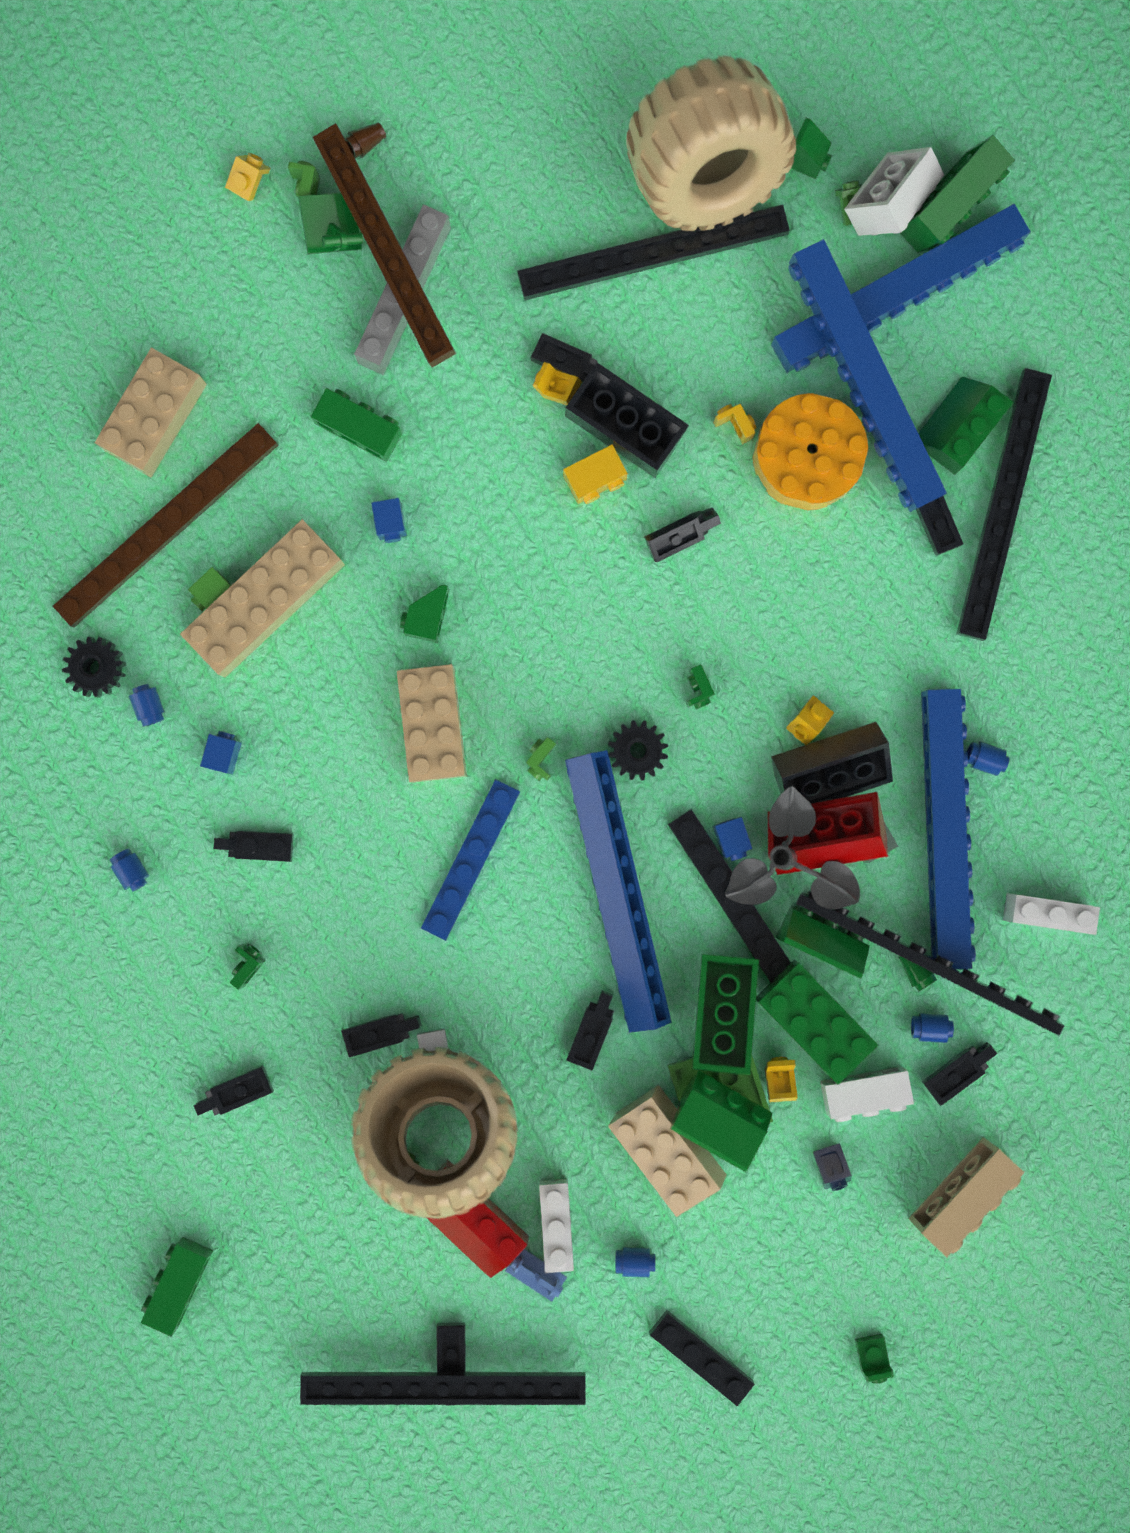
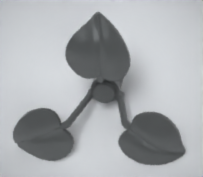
[725,786,860,909]

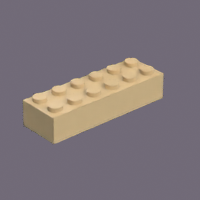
[180,519,345,678]

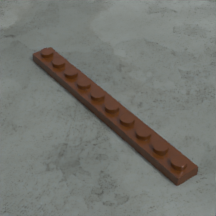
[313,123,456,368]
[53,423,279,628]

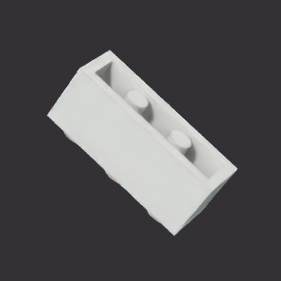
[1003,893,1100,935]
[820,1066,914,1122]
[539,1179,574,1273]

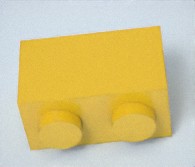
[563,444,628,504]

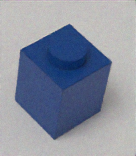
[371,498,407,543]
[200,731,242,774]
[713,817,752,861]

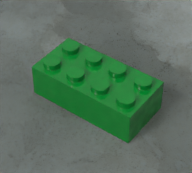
[900,135,1015,253]
[692,954,759,1076]
[756,960,879,1085]

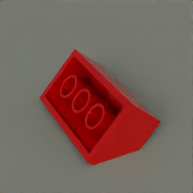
[768,792,888,875]
[427,1159,529,1278]

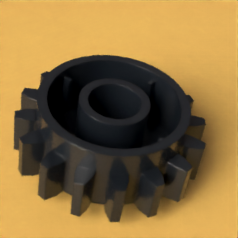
[62,636,126,698]
[608,720,668,781]

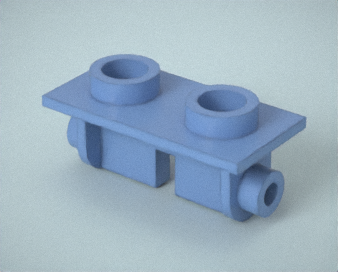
[505,1249,567,1302]

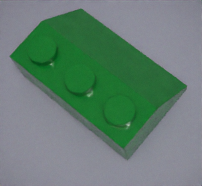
[918,376,1014,475]
[775,906,870,979]
[670,1071,772,1172]

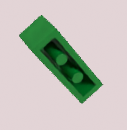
[311,388,402,462]
[141,1237,213,1337]

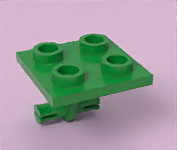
[298,193,363,255]

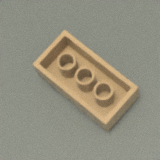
[94,347,207,478]
[397,664,467,783]
[608,1085,726,1217]
[908,1137,1025,1257]

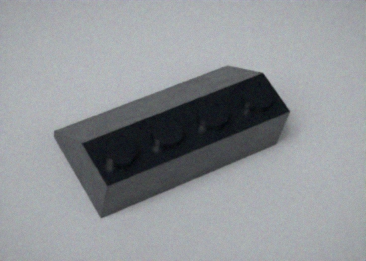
[565,362,689,478]
[771,722,893,804]

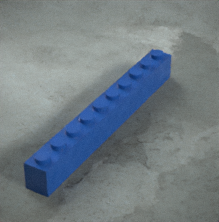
[771,204,1031,373]
[788,239,947,512]
[921,689,976,969]
[565,750,672,1033]

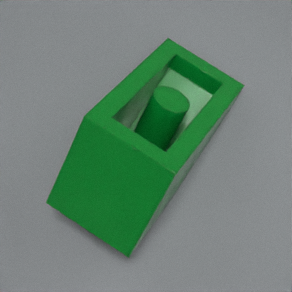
[791,117,832,179]
[400,585,450,643]

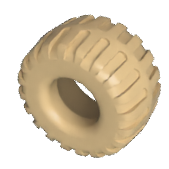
[626,56,796,231]
[351,1047,517,1219]

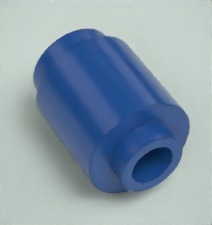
[129,684,165,727]
[967,741,1010,776]
[110,848,149,892]
[911,1013,954,1043]
[615,1247,655,1277]

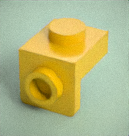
[225,153,270,201]
[533,362,582,405]
[713,403,756,445]
[786,695,834,745]
[765,1057,798,1102]

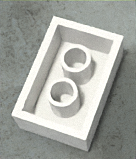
[844,147,944,236]

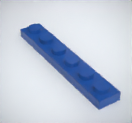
[421,779,520,941]

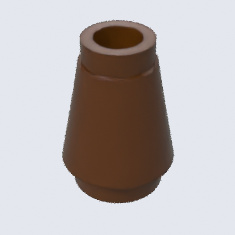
[344,122,386,159]

